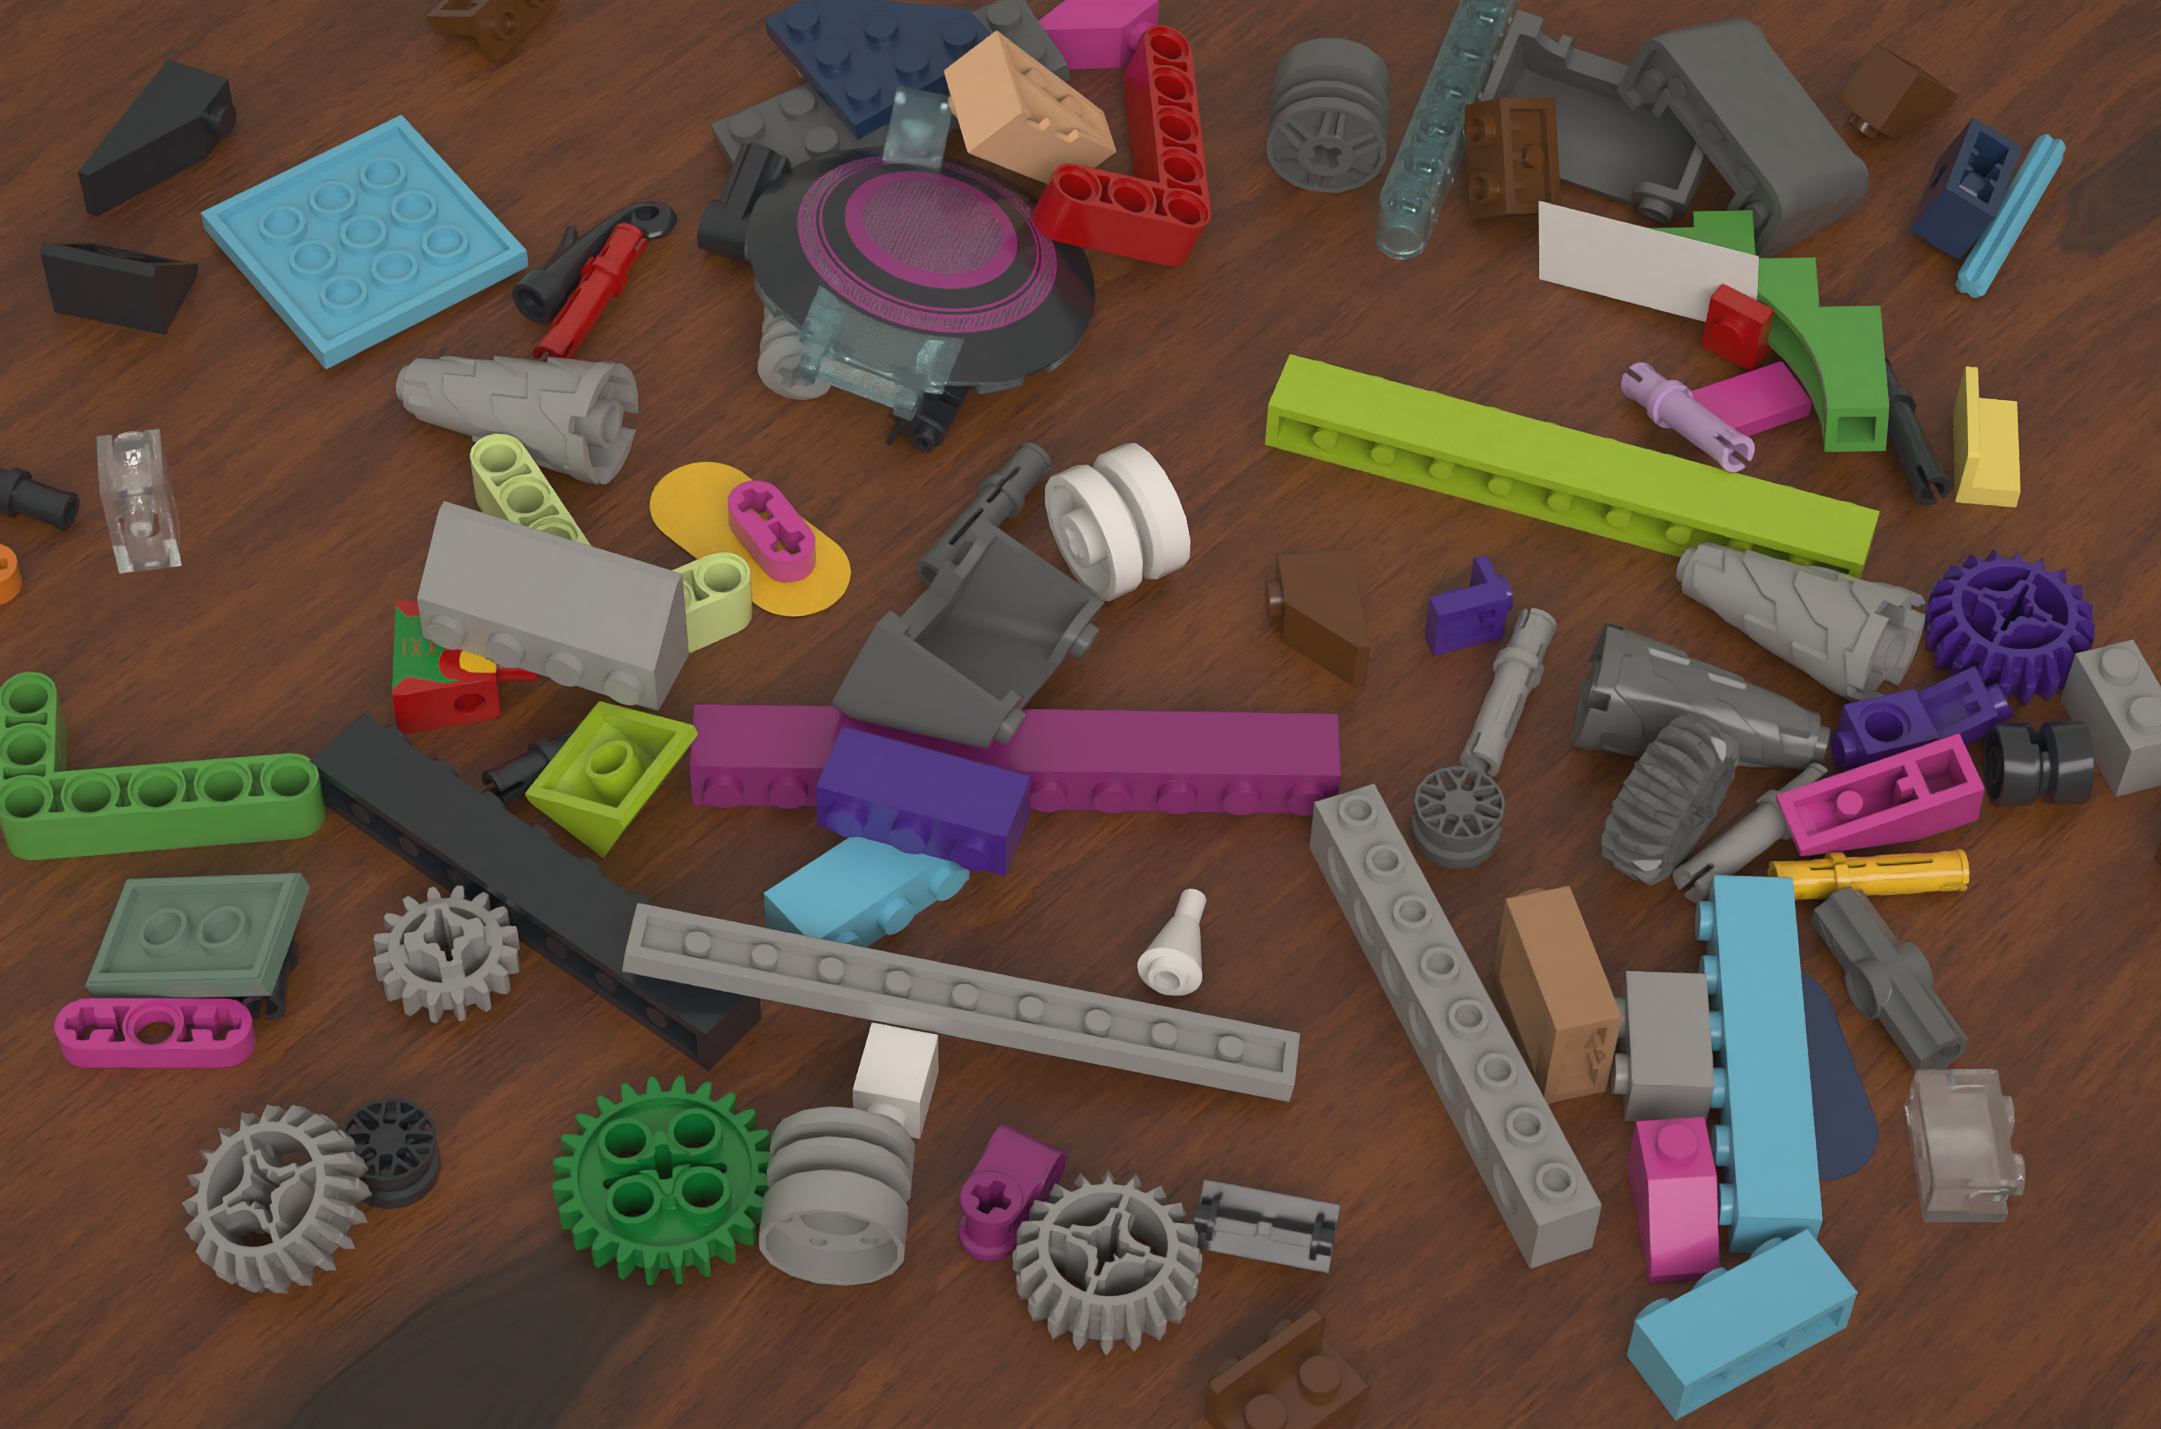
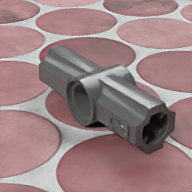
[1811,886,1969,1076]

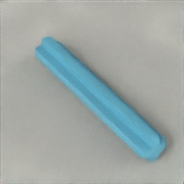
[1955,134,2066,298]

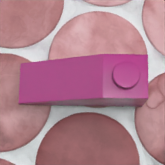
[1776,733,1985,857]

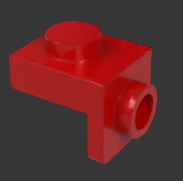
[1701,284,1774,371]

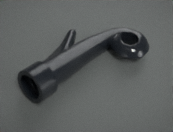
[512,201,677,324]

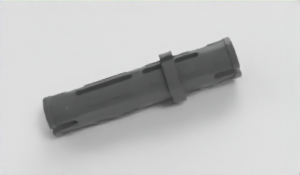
[915,442,1052,587]

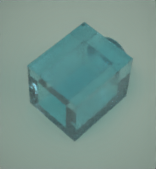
[882,85,952,169]

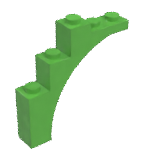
[1649,210,1889,452]

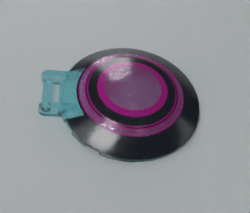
[745,147,1095,421]

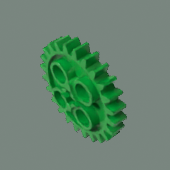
[552,1076,771,1285]

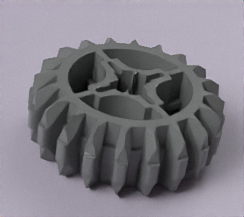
[1601,712,1739,886]

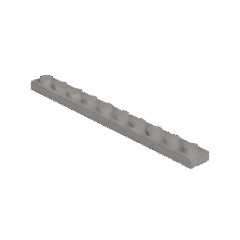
[622,903,1300,1102]

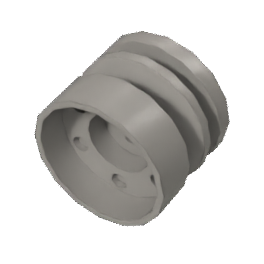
[759,1106,915,1286]

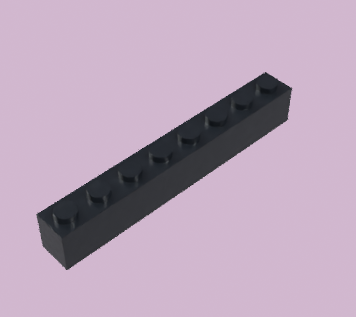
[309,713,761,1071]

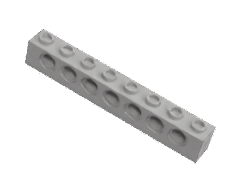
[1309,784,1602,1269]

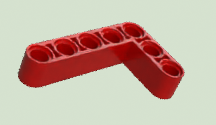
[1032,25,1211,266]

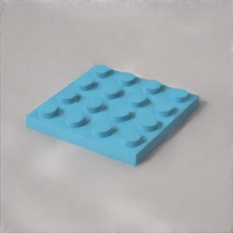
[201,115,528,369]

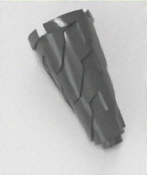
[1571,622,1830,771]

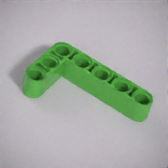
[0,672,326,860]

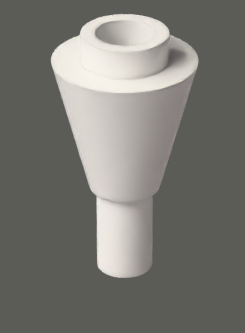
[1137,889,1206,996]

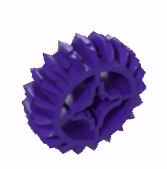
[1923,549,2096,706]

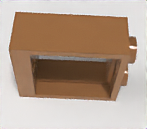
[1492,886,1622,1104]

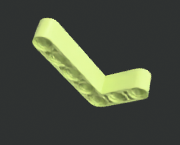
[470,433,753,653]

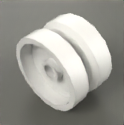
[1045,443,1191,601]

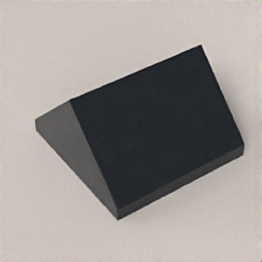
[41,242,198,335]

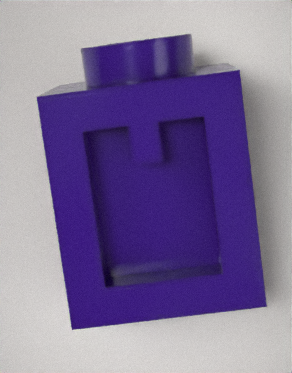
[1425,555,1513,656]
[1917,666,2014,745]

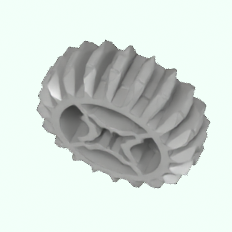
[182,1104,372,1294]
[1013,1169,1202,1356]

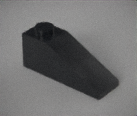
[78,59,237,216]

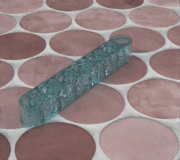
[1375,0,1520,260]

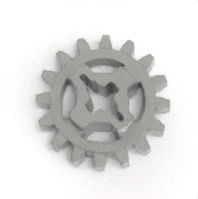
[373,886,520,1023]

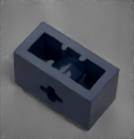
[1910,117,2022,260]

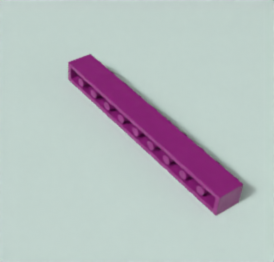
[690,704,1341,816]

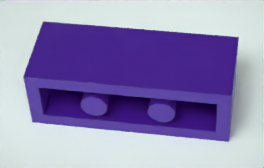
[816,726,1031,876]

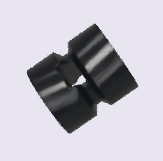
[1983,720,2094,807]

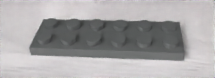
[711,0,1070,192]

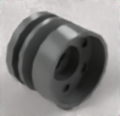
[1267,38,1391,193]

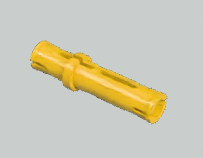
[1767,849,1969,901]

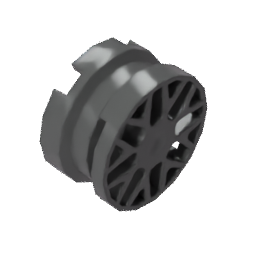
[1410,766,1505,870]

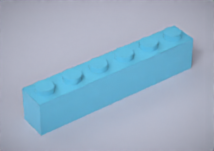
[1695,875,1823,1253]

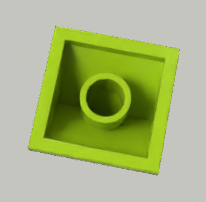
[525,701,698,858]

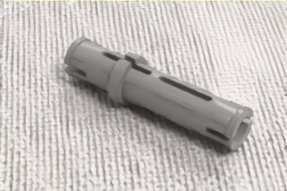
[1459,608,1557,777]
[1673,763,1833,903]

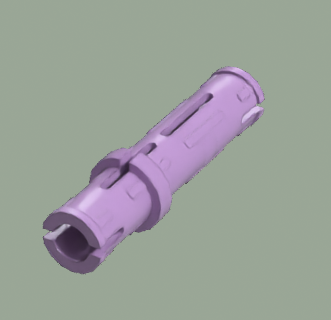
[1621,362,1755,472]

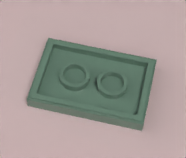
[85,873,310,998]

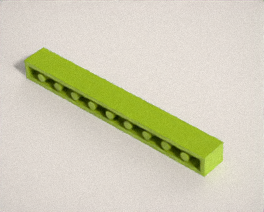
[1265,354,1880,579]

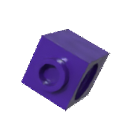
[1831,689,1939,771]

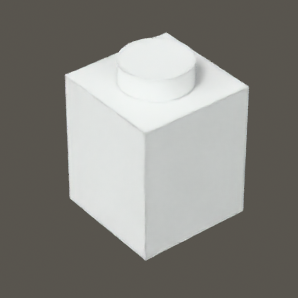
[853,1022,939,1139]

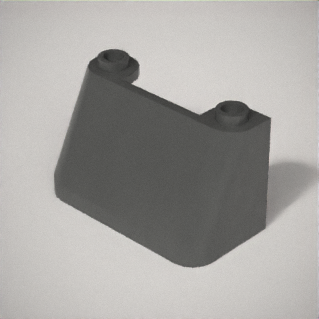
[1480,9,1712,223]
[1616,16,1869,258]
[831,516,1105,749]

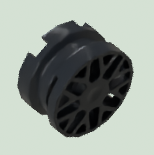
[342,1098,442,1209]

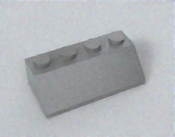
[417,501,689,711]

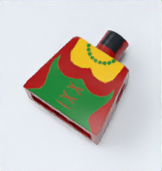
[392,600,539,734]

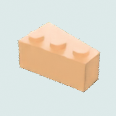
[944,30,1117,184]

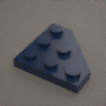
[765,0,991,140]

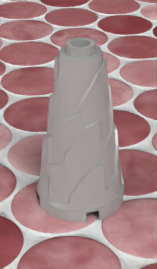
[396,356,638,485]
[1676,541,1926,703]

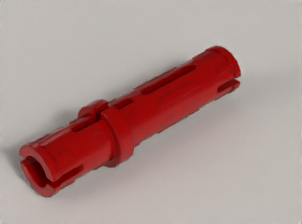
[532,223,648,362]

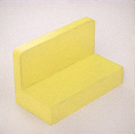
[1953,366,2021,508]

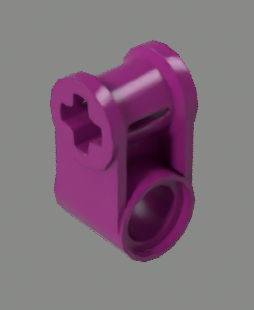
[958,1123,1067,1261]

